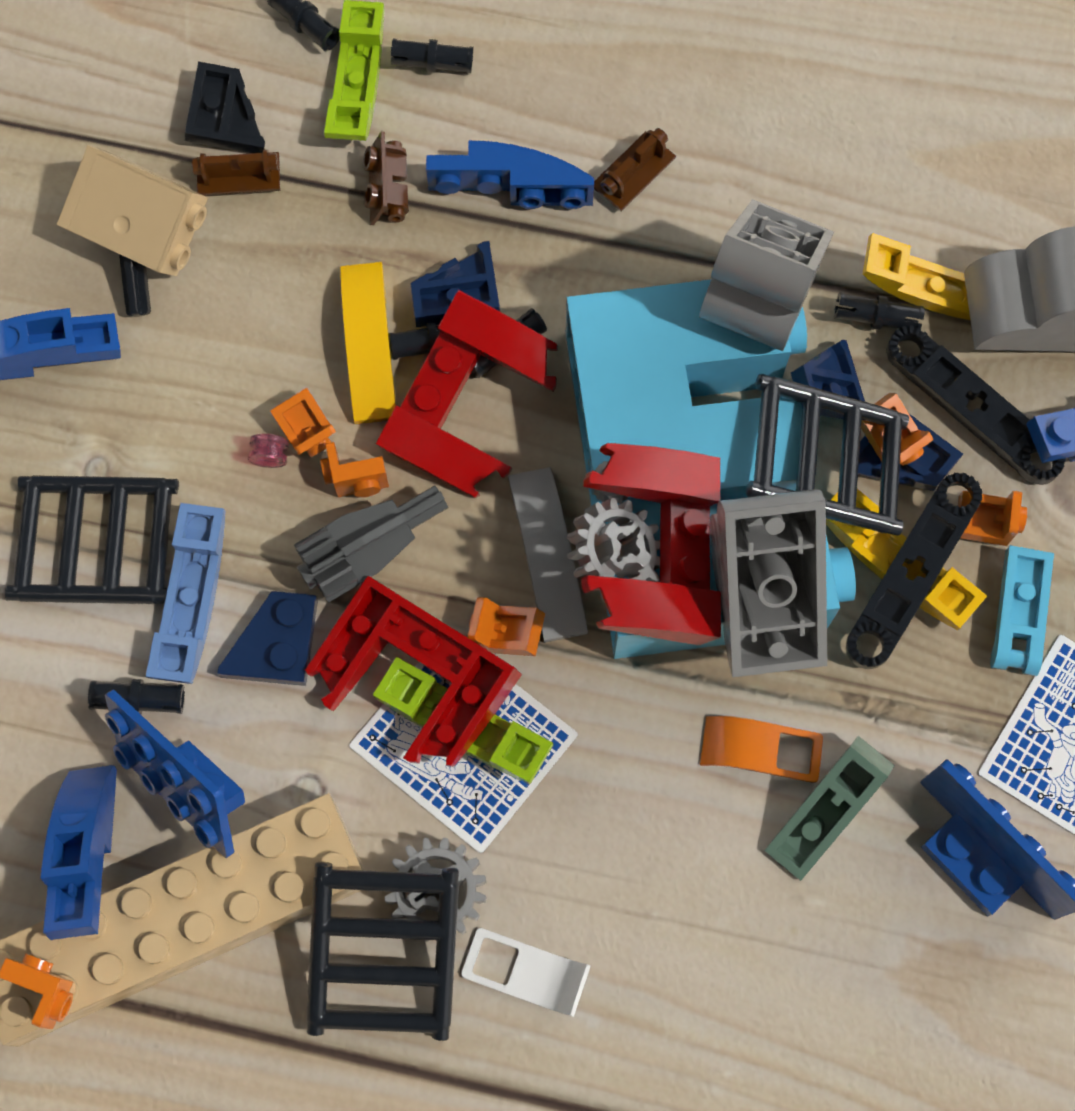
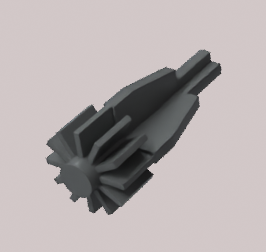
[294,485,449,603]

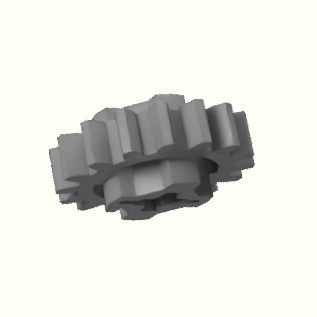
[567,498,660,600]
[384,837,487,942]

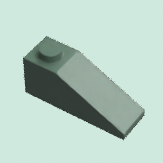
[764,736,895,881]

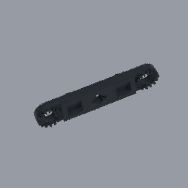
[886,325,1066,485]
[846,473,983,669]

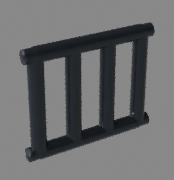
[746,374,909,536]
[5,475,179,604]
[307,861,459,1041]

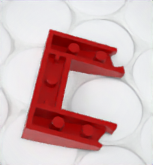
[375,290,558,498]
[581,443,721,645]
[305,576,522,767]

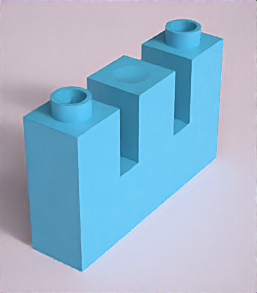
[565,279,856,659]

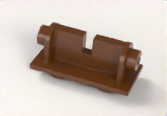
[594,128,676,211]
[363,131,409,225]
[192,149,281,195]

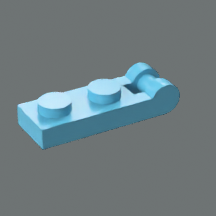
[990,545,1054,676]

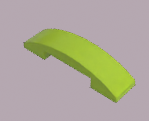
[324,0,385,141]
[373,657,554,785]

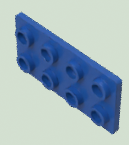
[105,690,245,858]
[920,759,1075,920]

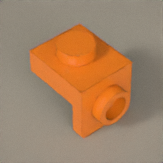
[270,388,336,458]
[861,393,933,465]
[320,442,389,498]
[958,491,1027,546]
[468,597,546,656]
[0,953,73,1029]

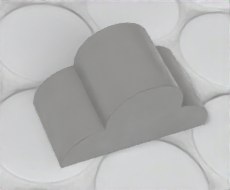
[699,199,834,351]
[964,226,1075,352]
[710,489,827,677]

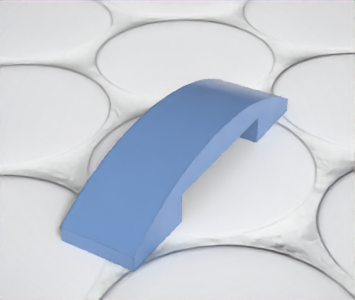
[145,503,226,684]

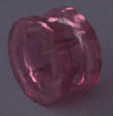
[247,434,289,468]

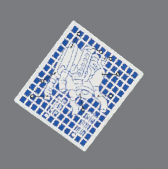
[978,635,1075,835]
[349,662,578,853]

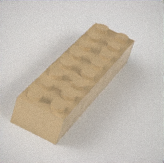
[0,793,364,1047]

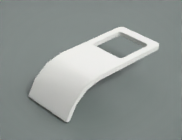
[461,928,591,1017]

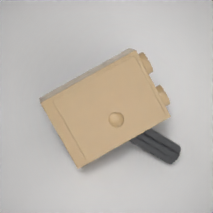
[57,145,208,317]

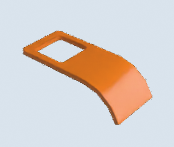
[700,716,823,783]

